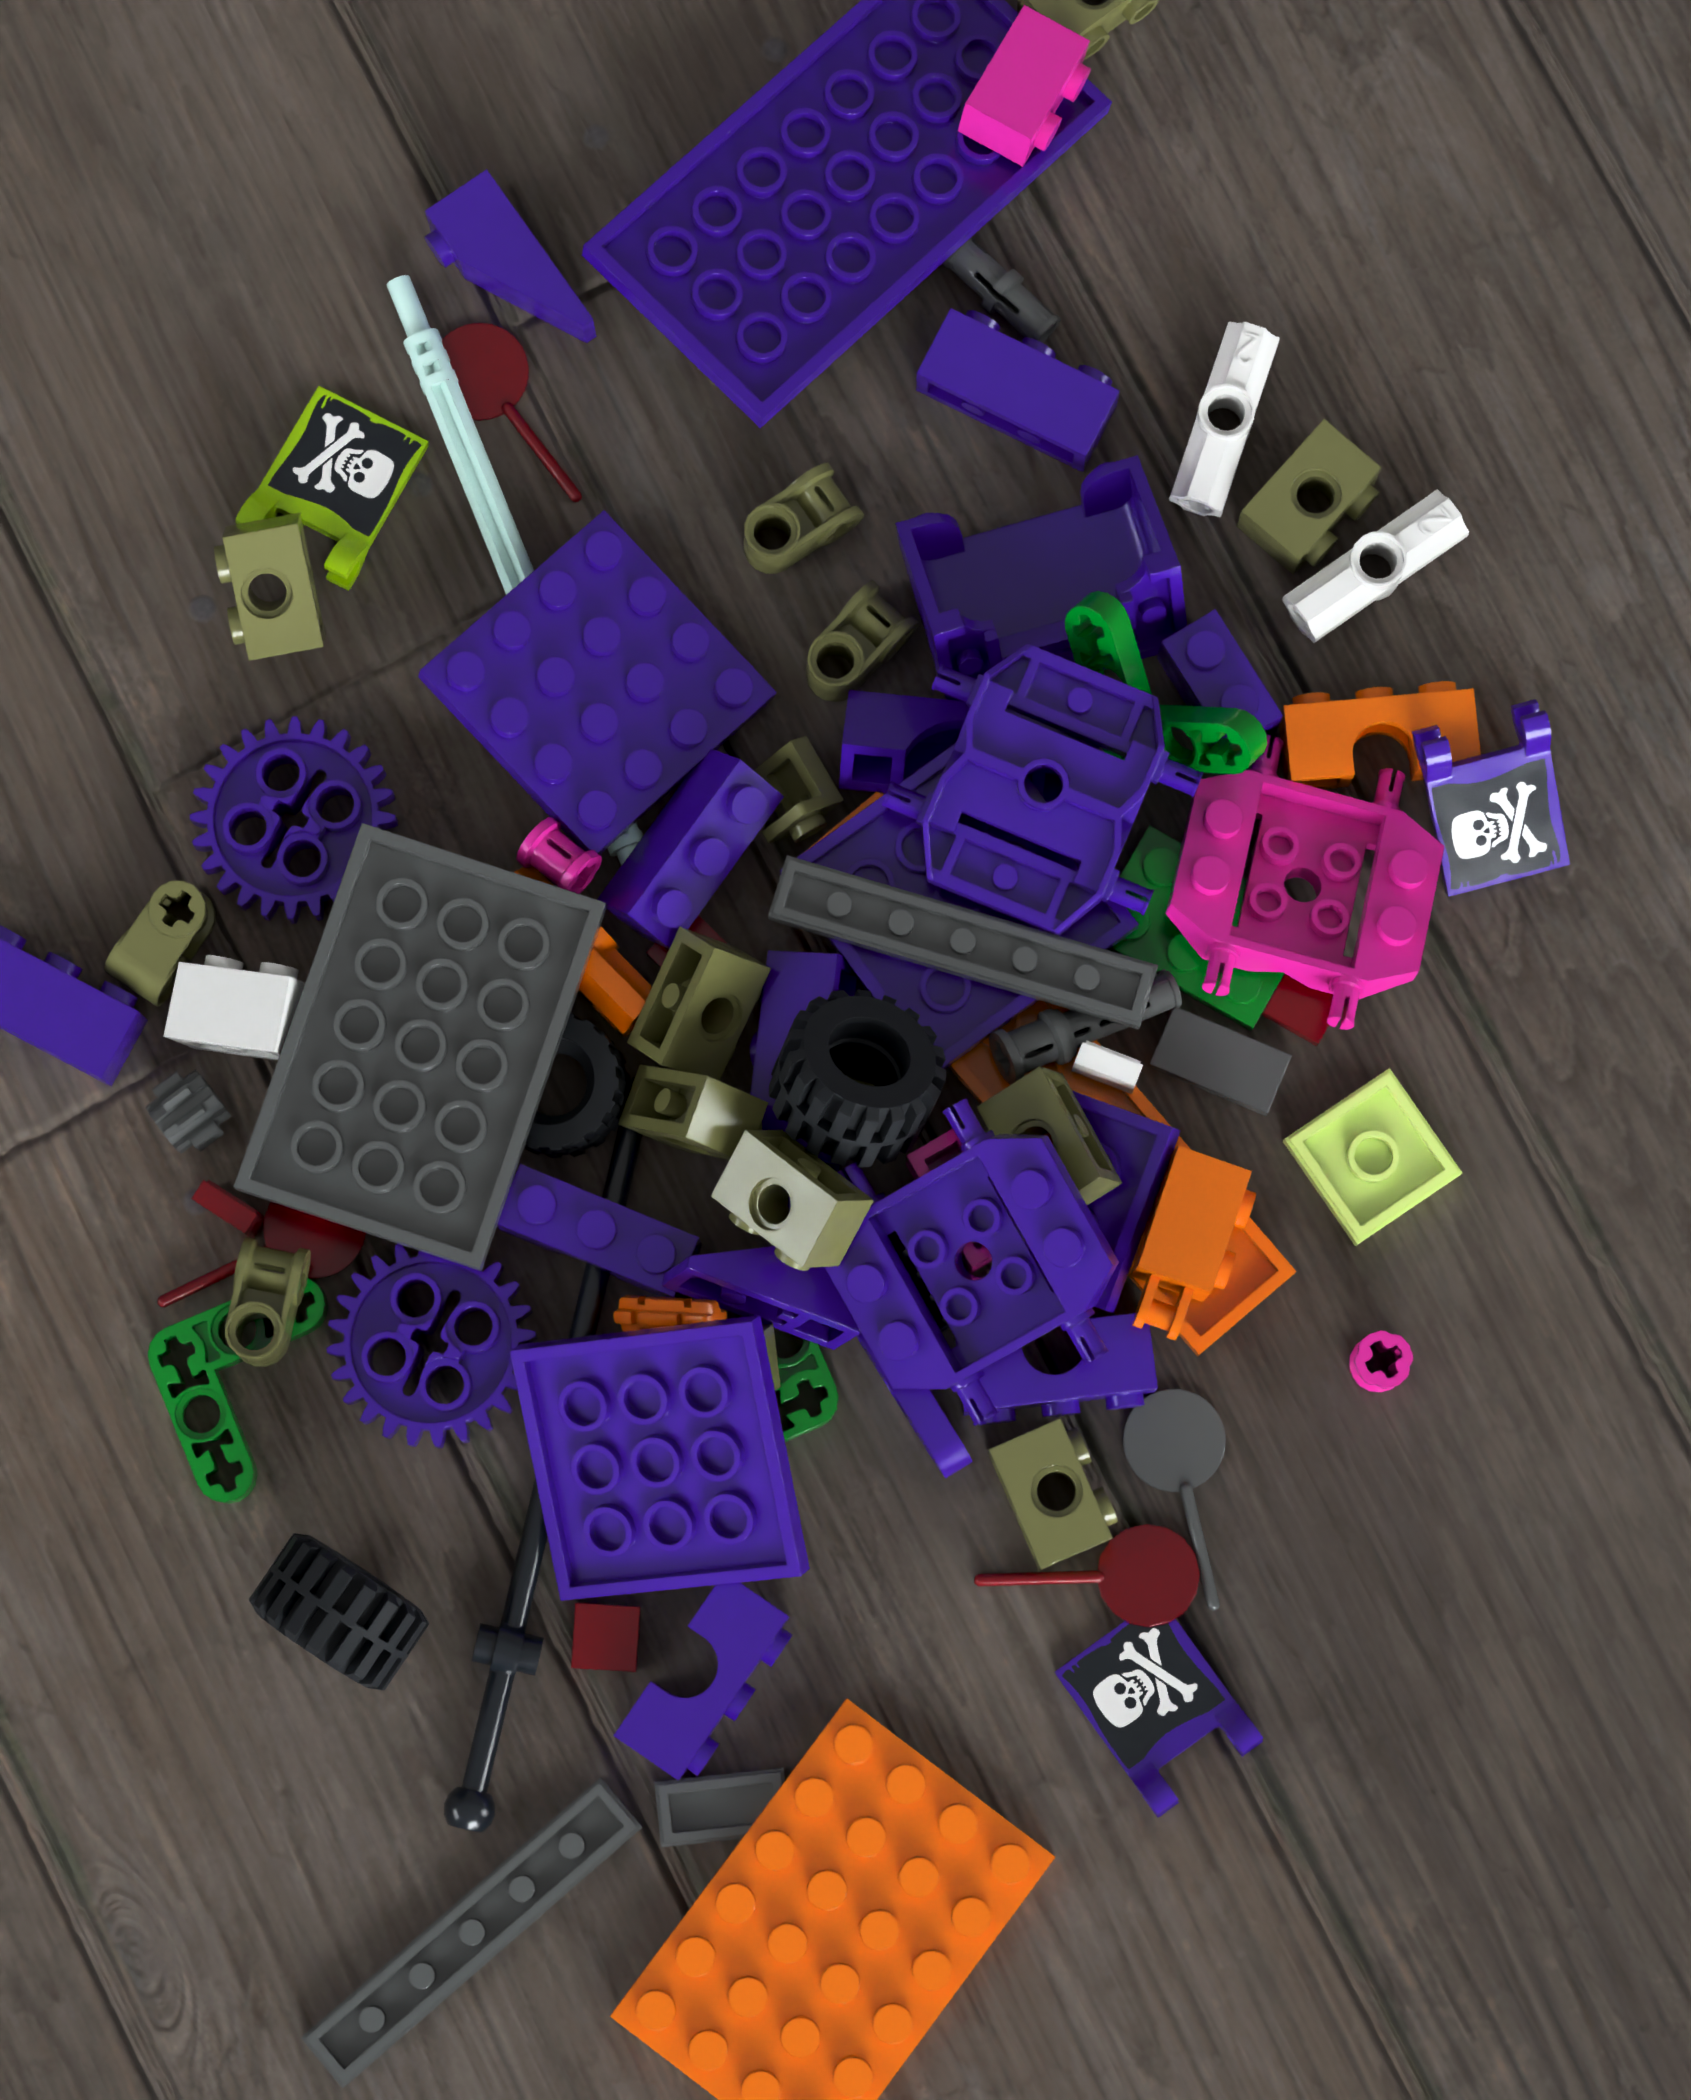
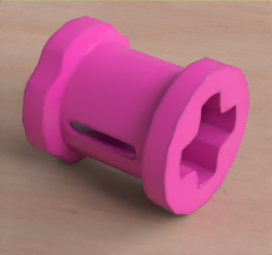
[516,817,602,894]
[1349,1330,1413,1393]

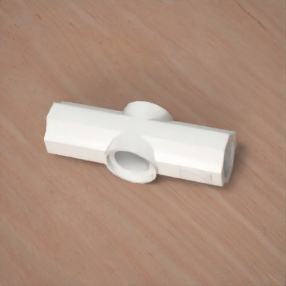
[1169,322,1280,517]
[1282,489,1469,643]

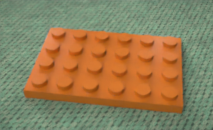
[610,1698,1055,2100]

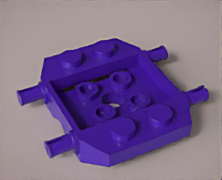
[881,643,1204,936]
[825,1098,1119,1426]

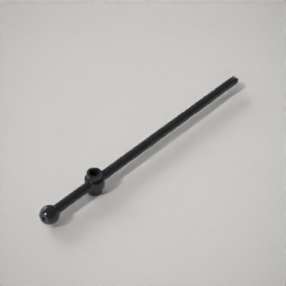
[444,1077,643,1832]

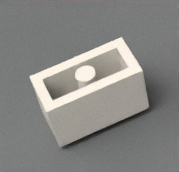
[163,955,305,1060]

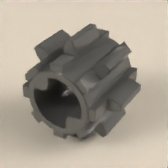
[145,1069,231,1154]

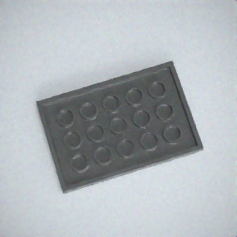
[233,823,607,1271]

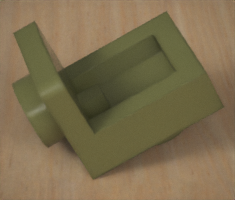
[754,736,844,843]

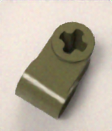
[744,463,865,574]
[806,580,920,702]
[104,881,216,1007]
[225,1237,311,1367]

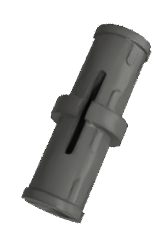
[943,237,1061,343]

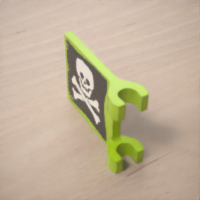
[235,386,429,591]

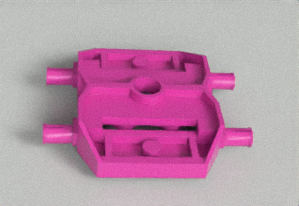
[1166,735,1444,1030]

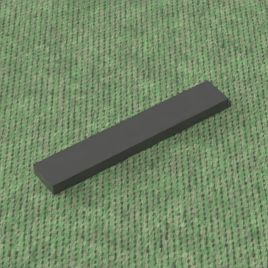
[768,855,1158,1030]
[301,1777,643,2088]

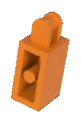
[1130,1145,1256,1341]

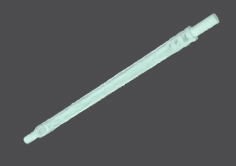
[387,275,643,866]

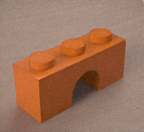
[1279,681,1481,789]

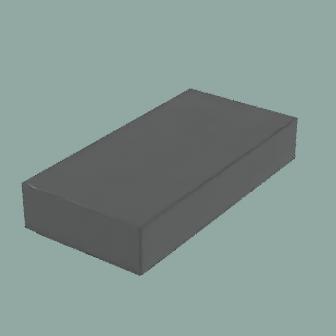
[1149,1008,1292,1116]
[654,1767,785,1848]

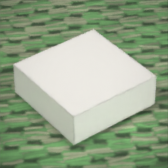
[1072,1040,1143,1094]

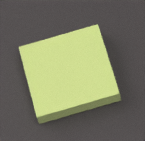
[1283,1068,1462,1246]

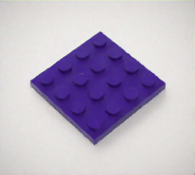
[418,510,777,854]
[780,743,1139,1069]
[510,1315,810,1601]

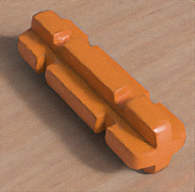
[613,1295,727,1332]

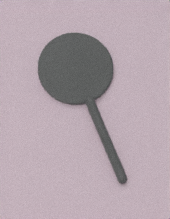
[1123,1389,1226,1611]

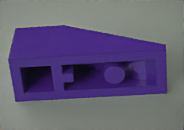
[424,169,597,343]
[661,1246,861,1350]

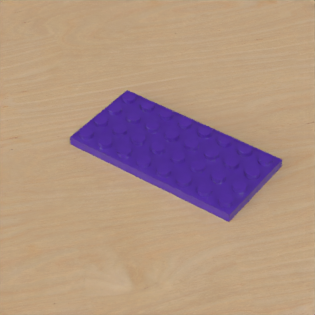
[582,0,1112,428]

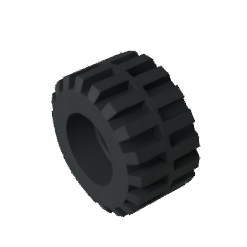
[769,989,947,1167]
[249,1533,429,1691]

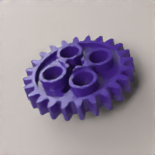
[190,716,398,924]
[326,1244,538,1448]

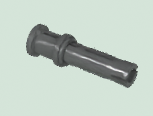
[989,969,1182,1085]

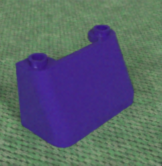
[895,455,1187,701]

